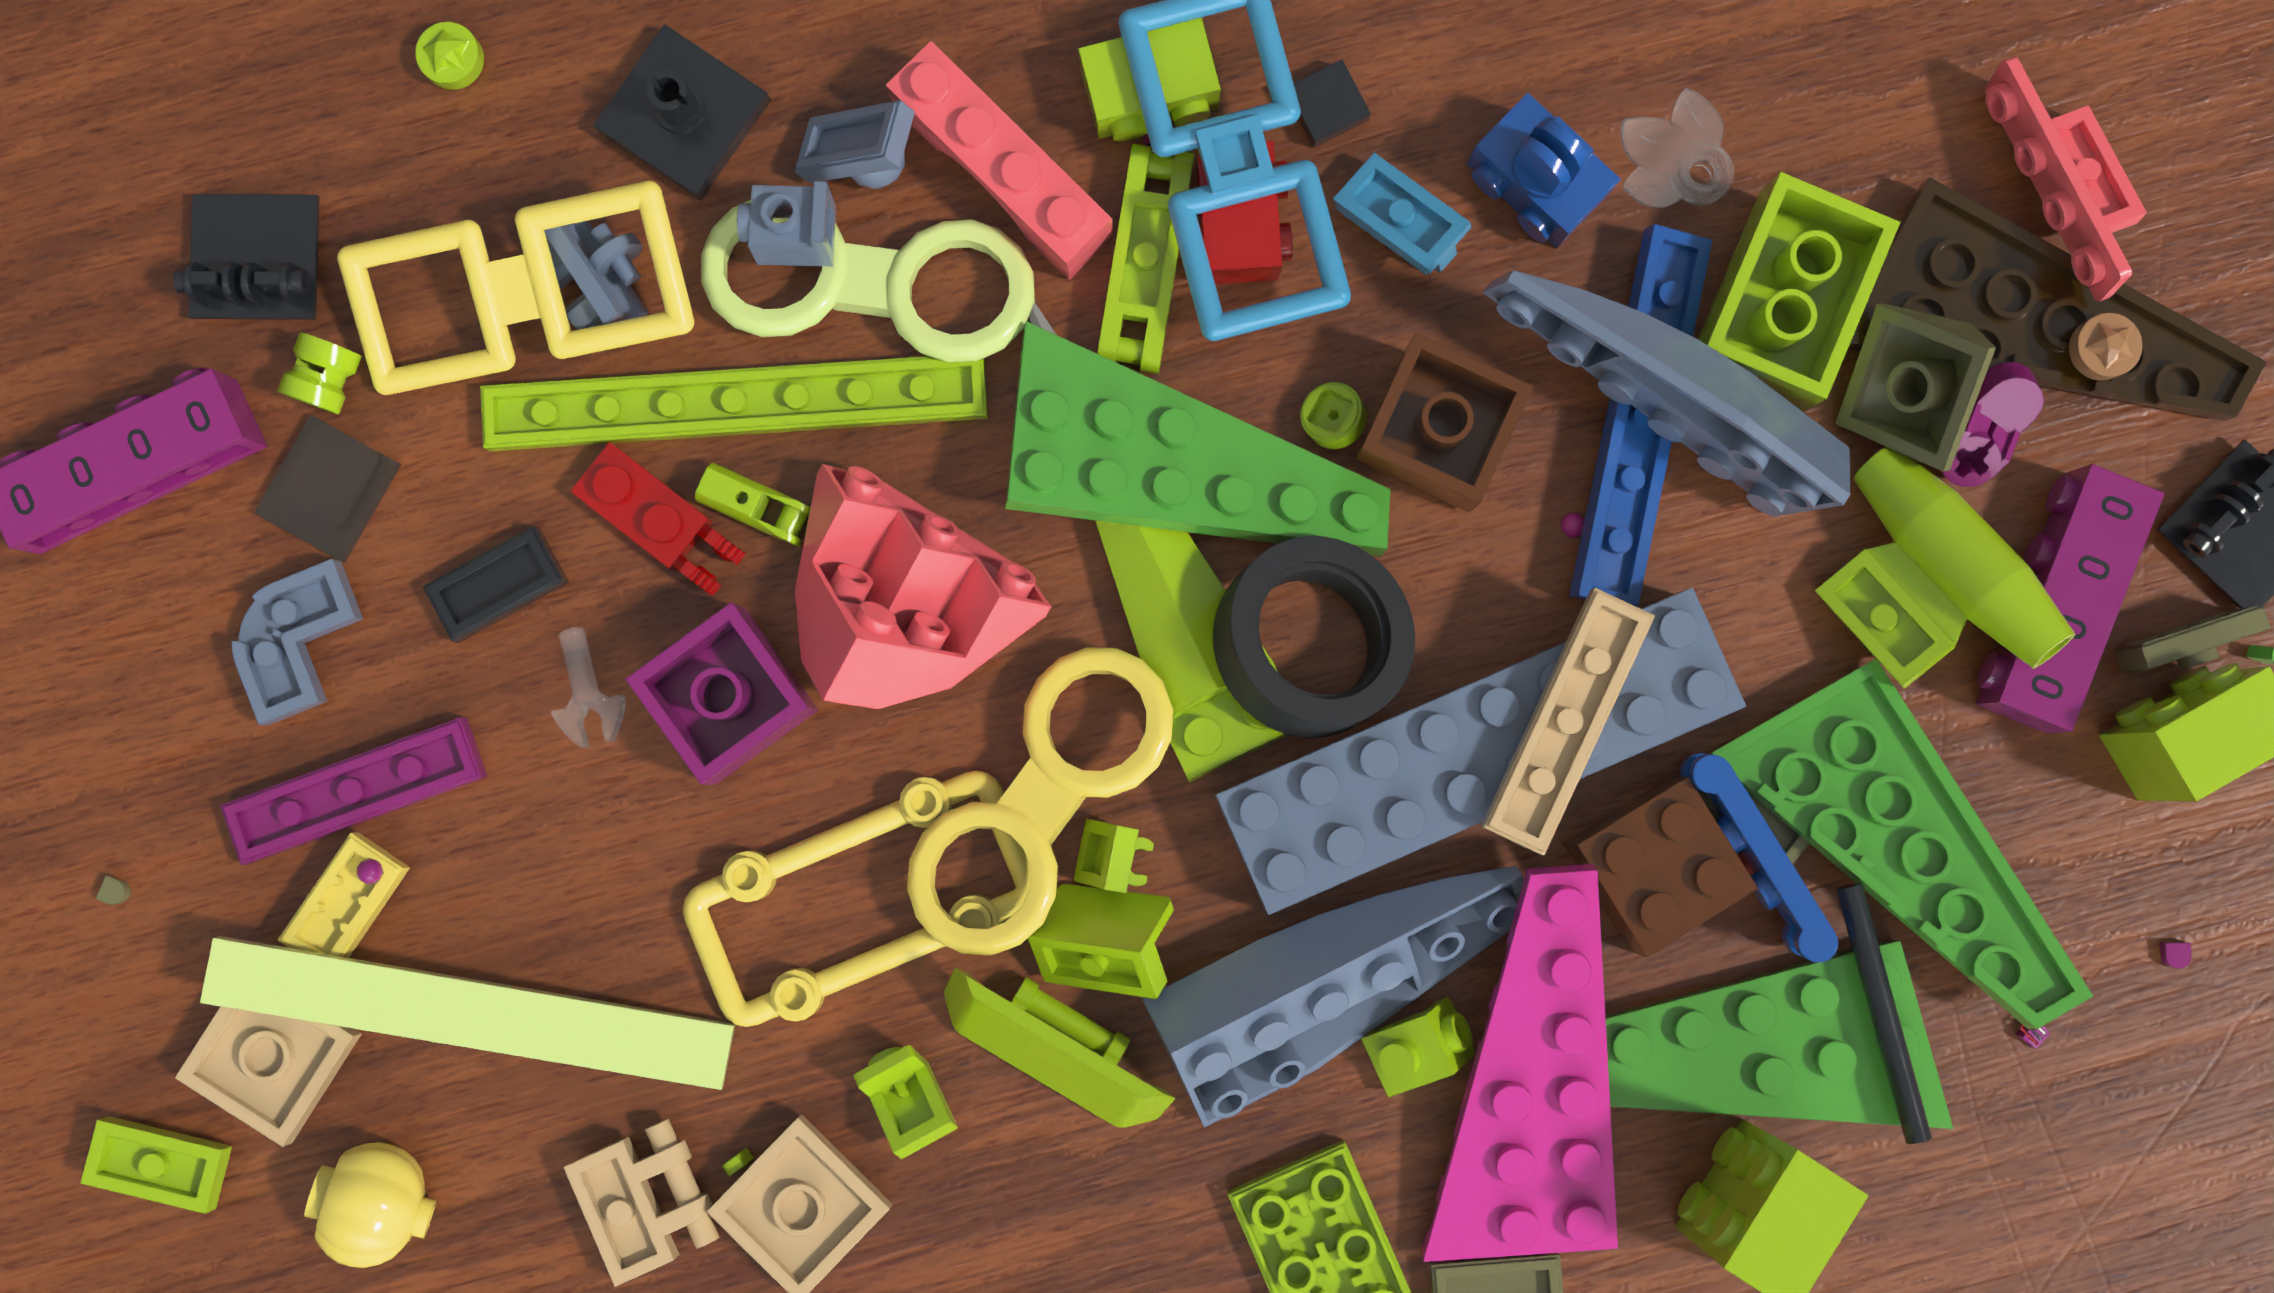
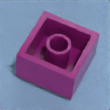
[625,602,819,785]

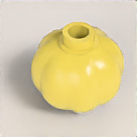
[304,1142,436,1268]

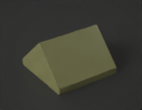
[1835,303,1996,471]

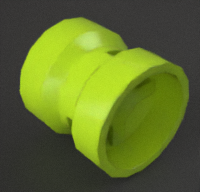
[277,332,362,415]

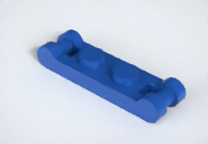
[1680,753,1838,963]

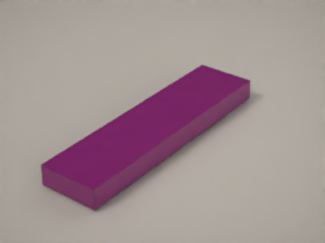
[220,717,488,865]

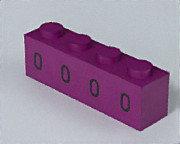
[0,368,268,554]
[1976,464,2165,733]

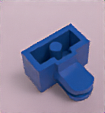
[1467,93,1621,249]

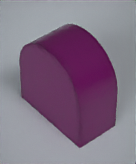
[2160,942,2192,969]

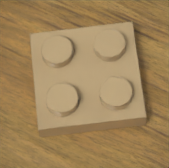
[175,1007,362,1147]
[707,1114,893,1293]

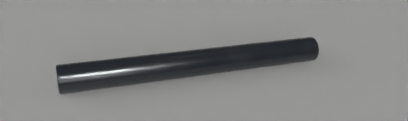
[1836,883,1932,1144]

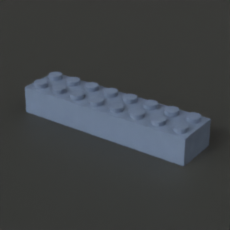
[1214,587,1747,915]

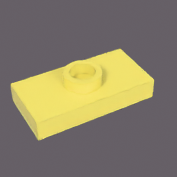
[278,832,410,958]

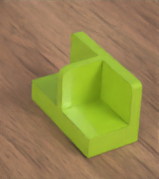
[1028,884,1174,999]

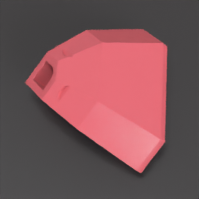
[795,464,1052,709]

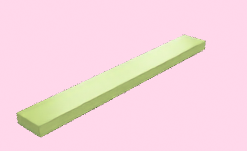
[200,936,735,1090]

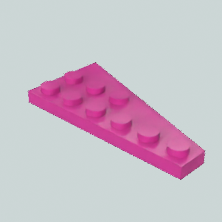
[1421,864,1618,1262]

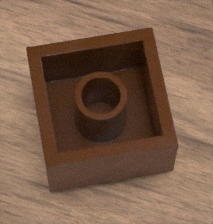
[1355,332,1534,513]
[1563,777,1758,958]

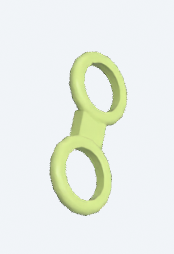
[701,200,1035,363]

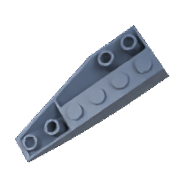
[1483,270,1850,517]
[1142,866,1524,1128]

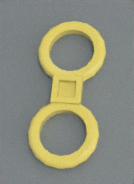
[907,647,1173,955]

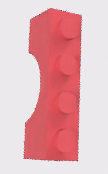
[886,41,1113,281]

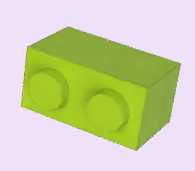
[1078,18,1221,142]

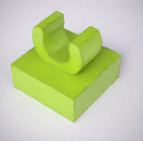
[1073,818,1154,893]

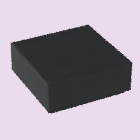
[1294,59,1371,148]

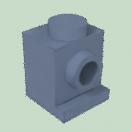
[737,181,836,267]

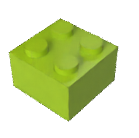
[2099,663,2274,802]

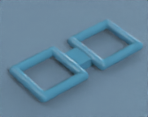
[1118,0,1351,341]

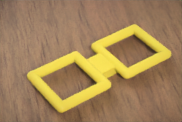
[337,180,694,395]

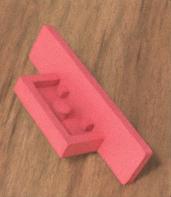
[1985,56,2147,302]

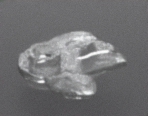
[1620,88,1734,208]

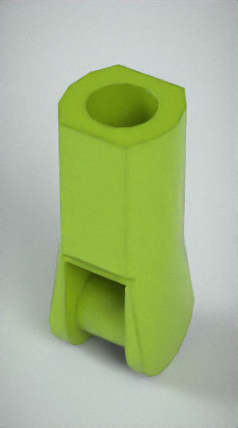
[695,462,811,547]

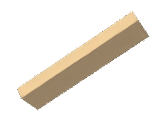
[1480,588,1655,856]

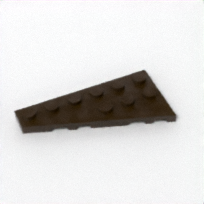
[1848,178,2266,421]

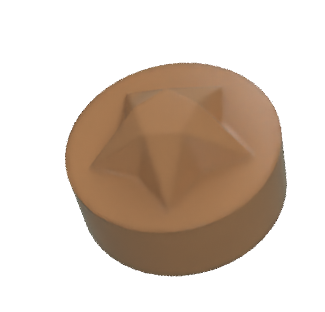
[2069,313,2142,380]

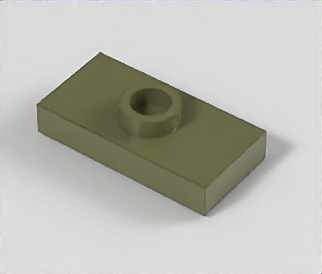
[2114,605,2271,672]

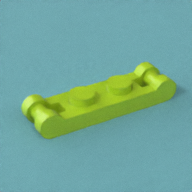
[1098,144,1195,374]

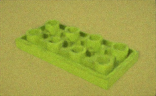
[1227,1139,1411,1293]

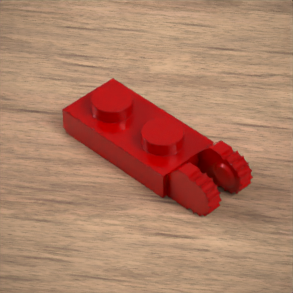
[570,442,746,596]

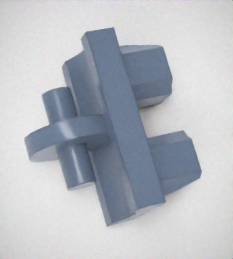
[544,221,649,330]

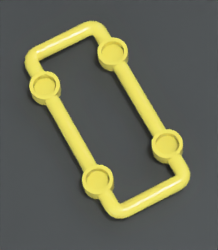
[683,770,1030,1027]

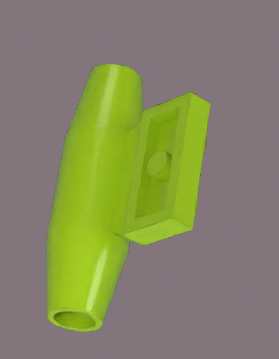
[1815,447,2075,689]

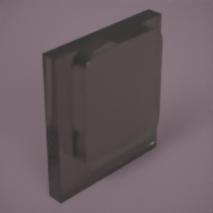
[254,415,402,562]

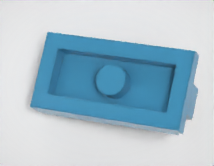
[1333,152,1472,275]

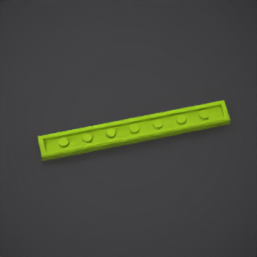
[480,356,988,451]

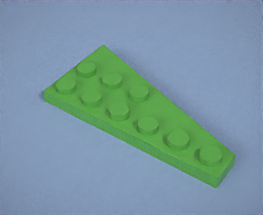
[1005,321,1390,557]
[1711,659,2093,1029]
[1605,939,1953,1129]

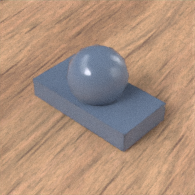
[795,100,915,189]

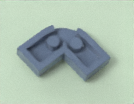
[232,559,363,726]

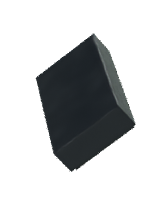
[423,526,569,643]

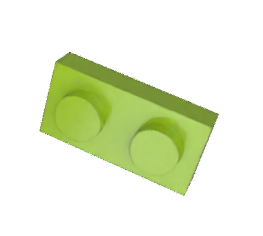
[80,1116,232,1214]

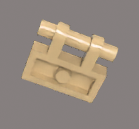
[564,1118,720,1287]

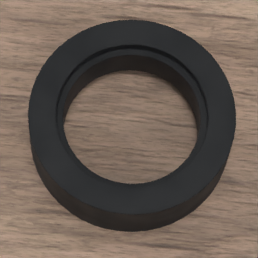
[1213,536,1415,738]

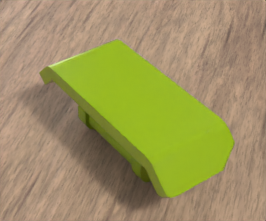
[944,967,1175,1128]

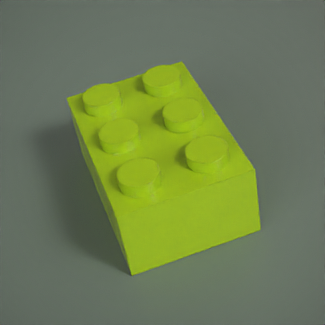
[1698,172,1900,412]
[1675,1119,1869,1293]

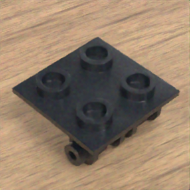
[173,194,320,320]
[2157,440,2274,608]

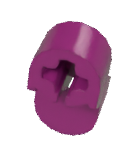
[1942,362,2044,487]

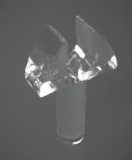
[551,627,626,748]

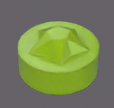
[415,22,484,90]
[1300,382,1367,449]

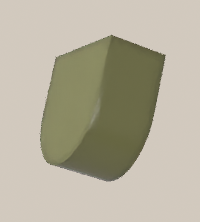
[96,875,131,905]

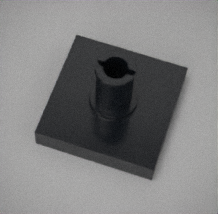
[593,24,771,201]

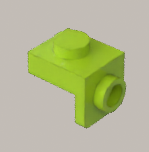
[1361,997,1474,1098]
[854,1045,958,1159]

